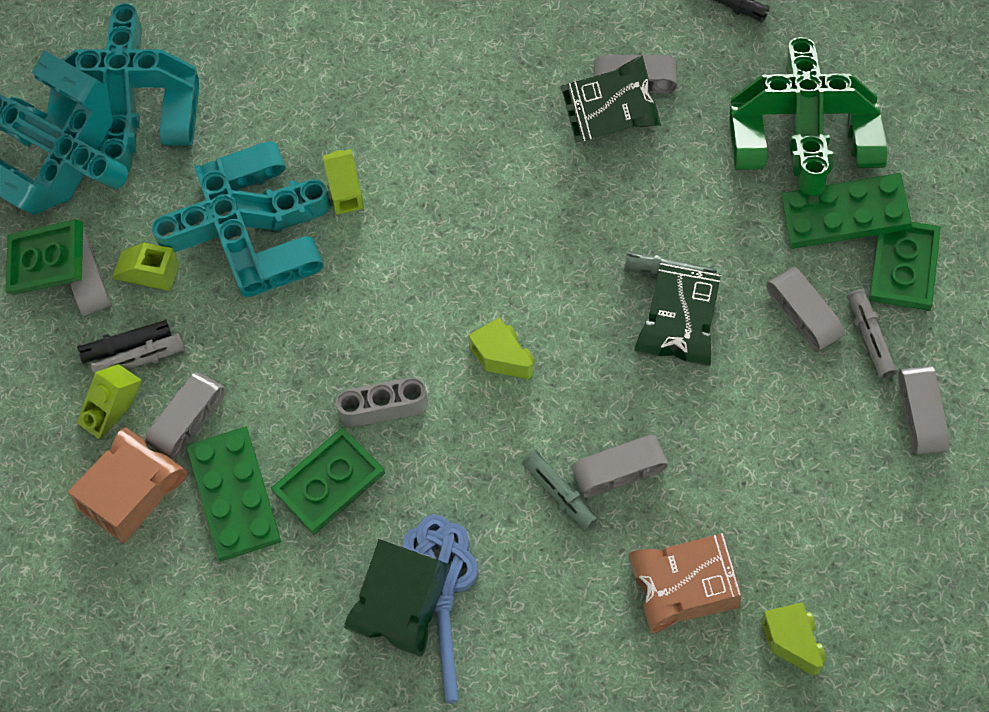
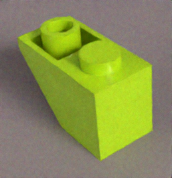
[322,149,364,215]
[112,242,179,291]
[468,317,535,379]
[76,364,142,440]
[761,602,826,676]

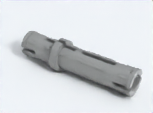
[847,289,898,379]
[91,332,185,374]

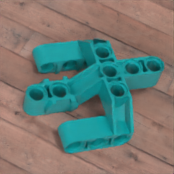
[46,3,199,172]
[0,50,128,215]
[152,141,331,297]

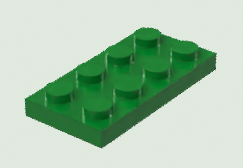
[781,173,912,249]
[186,426,282,562]

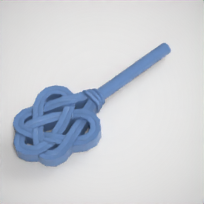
[403,514,479,704]

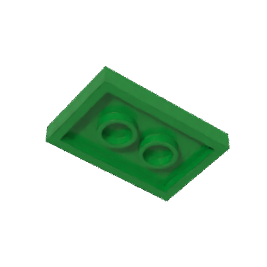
[5,219,83,295]
[869,222,941,311]
[271,427,385,535]

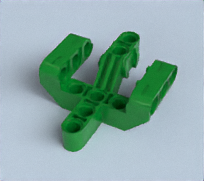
[729,37,887,196]

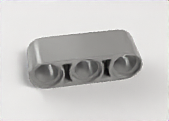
[594,55,678,93]
[70,233,112,317]
[767,267,845,352]
[898,366,950,455]
[145,371,225,459]
[336,378,428,427]
[571,435,669,498]

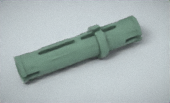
[624,251,717,278]
[522,451,599,532]

